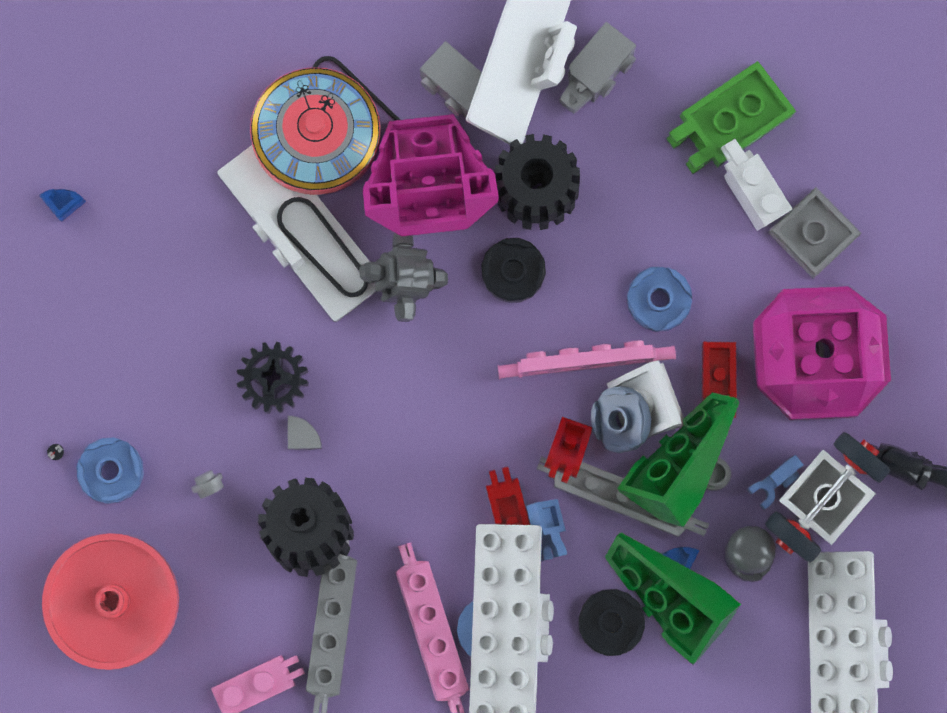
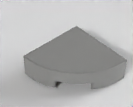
[288,416,322,450]

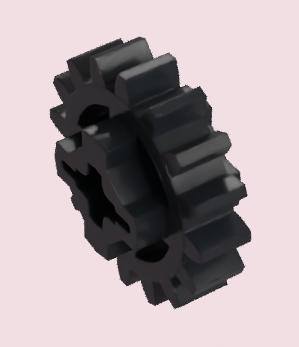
[237,342,309,414]

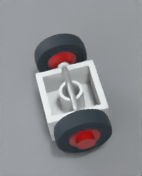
[765,432,890,563]

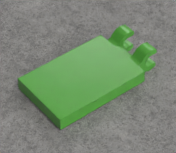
[666,61,796,174]

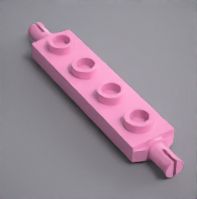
[498,340,676,379]
[395,542,470,713]

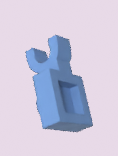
[746,455,804,510]
[526,499,567,561]

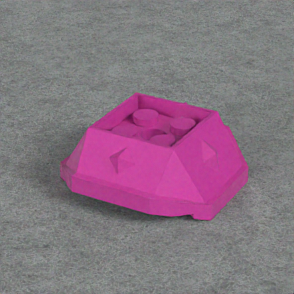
[753,286,891,420]

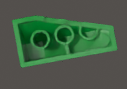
[617,392,740,527]
[605,533,741,665]

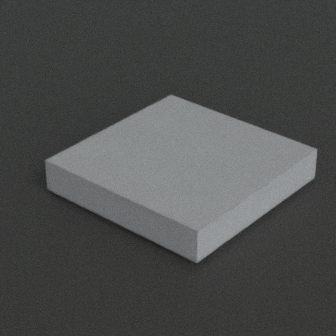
[768,187,861,279]

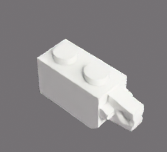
[721,139,792,231]

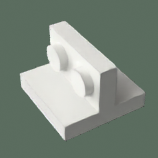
[606,360,684,438]

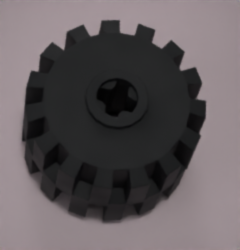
[494,134,580,230]
[258,477,354,577]

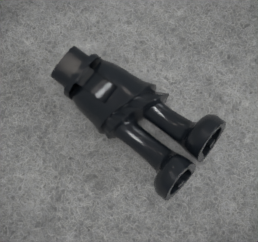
[869,443,947,490]

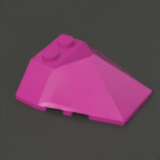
[363,114,499,236]

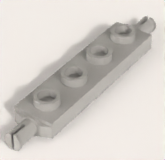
[537,456,709,537]
[306,540,357,713]

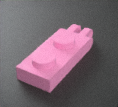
[211,655,305,713]

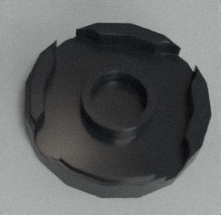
[481,238,546,303]
[578,589,645,656]

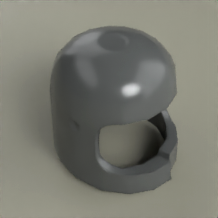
[724,526,776,582]

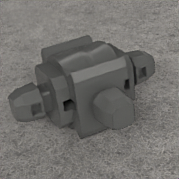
[359,233,448,322]

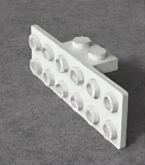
[466,0,577,145]
[217,145,376,322]
[469,524,554,713]
[808,551,893,713]

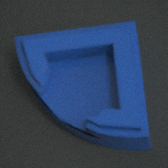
[39,189,86,222]
[663,547,699,569]

